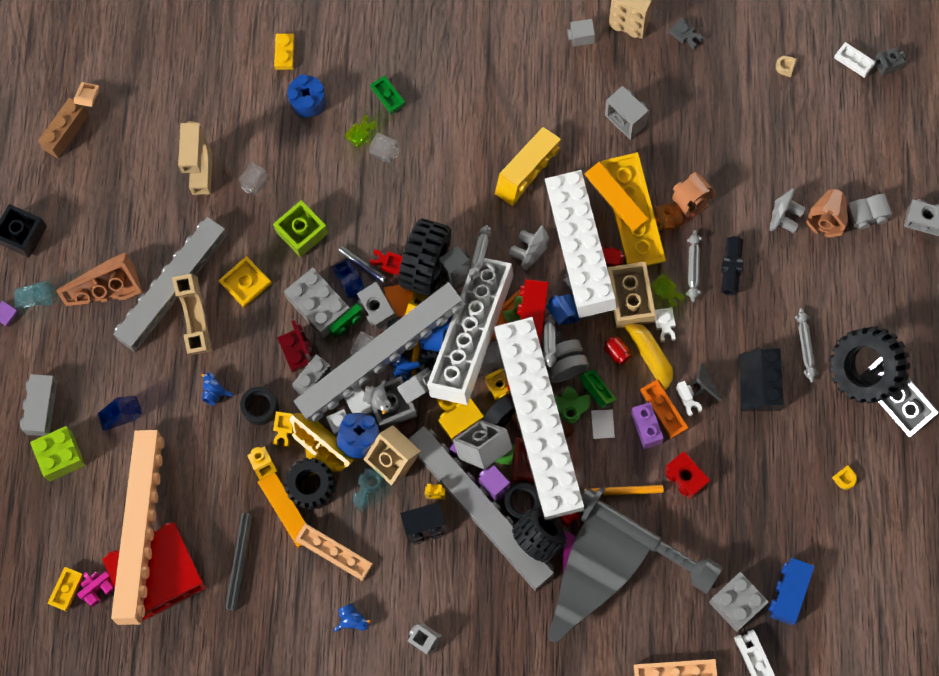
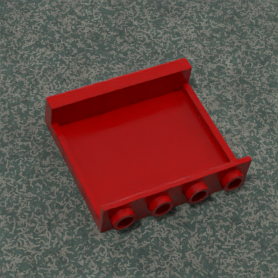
[102,522,206,622]

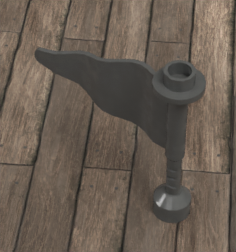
[547,487,723,643]

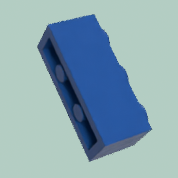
[768,558,814,626]

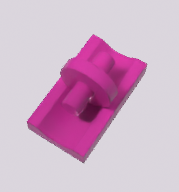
[77,571,115,607]

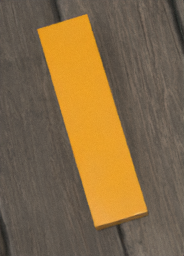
[584,162,648,232]
[258,473,306,548]

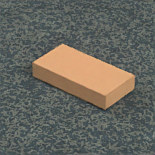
[74,82,99,107]

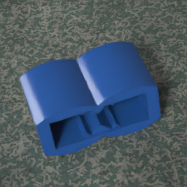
[546,294,581,326]

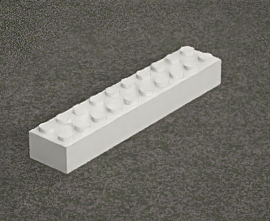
[494,317,584,520]

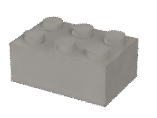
[284,268,350,338]

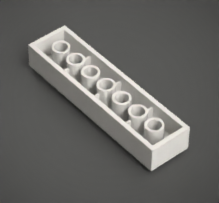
[545,170,617,318]
[427,258,514,405]

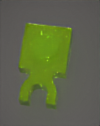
[344,114,377,149]
[650,273,684,309]

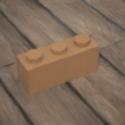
[38,98,89,158]

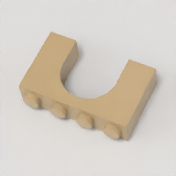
[178,121,213,195]
[172,274,212,355]

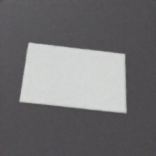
[591,409,615,439]

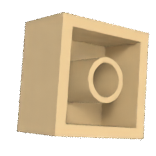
[363,425,421,486]

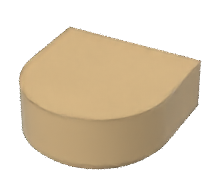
[776,56,797,77]

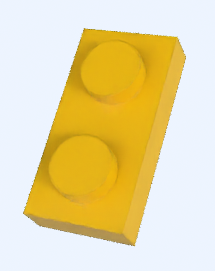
[274,34,295,70]
[47,567,84,612]

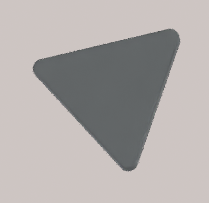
[691,363,722,401]

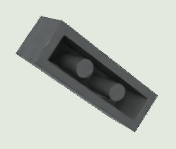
[439,246,471,290]

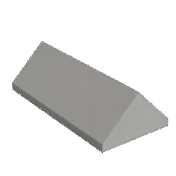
[860,357,939,437]

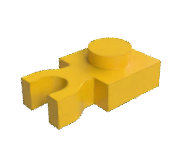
[273,411,293,447]
[425,484,446,500]

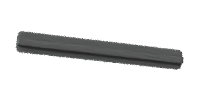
[225,513,252,611]

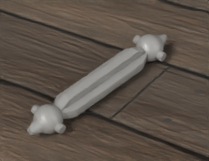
[469,225,491,281]
[686,230,703,302]
[795,308,818,383]
[544,314,556,367]

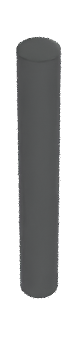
[338,246,387,283]

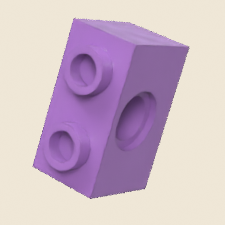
[631,402,664,450]
[479,465,510,503]

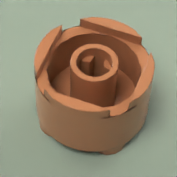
[672,172,716,217]

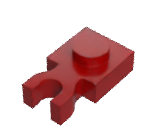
[370,249,402,276]

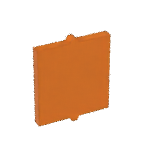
[384,283,418,318]

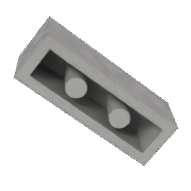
[20,374,58,436]

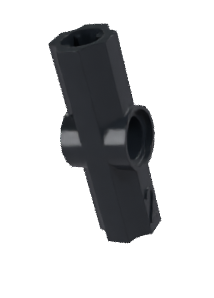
[721,236,743,296]

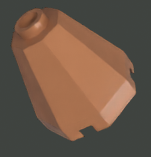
[806,189,848,238]

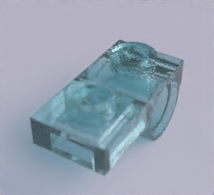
[14,281,53,309]
[353,468,382,512]

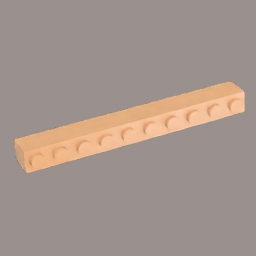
[111,430,165,625]

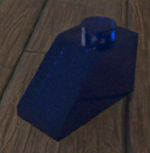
[331,259,365,298]
[97,396,142,431]

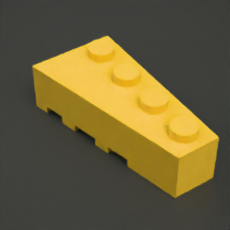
[495,127,561,206]

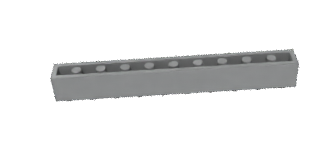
[294,282,466,422]
[409,426,554,592]

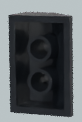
[739,348,784,411]

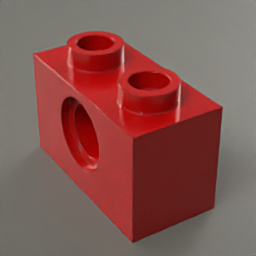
[665,451,710,499]

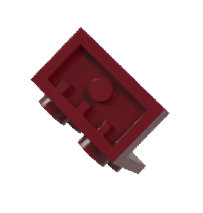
[277,320,314,373]

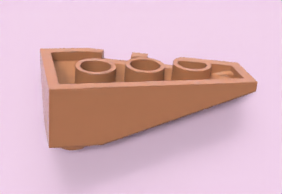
[57,252,142,306]

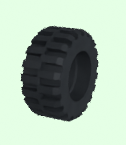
[398,218,452,295]
[829,327,910,404]

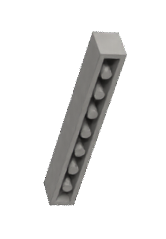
[113,217,228,352]

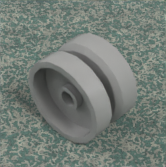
[542,339,590,383]

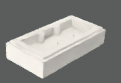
[834,42,876,78]

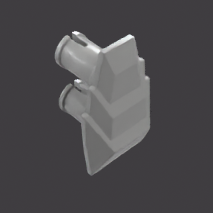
[770,188,805,234]
[509,225,549,271]

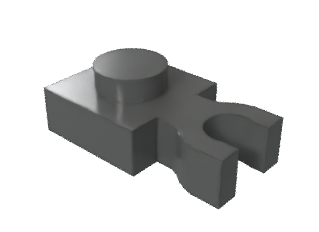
[669,18,703,50]

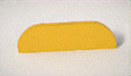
[624,323,673,391]
[290,413,355,469]

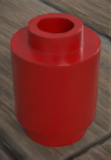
[604,336,632,365]

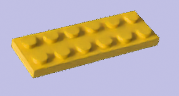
[601,152,666,266]

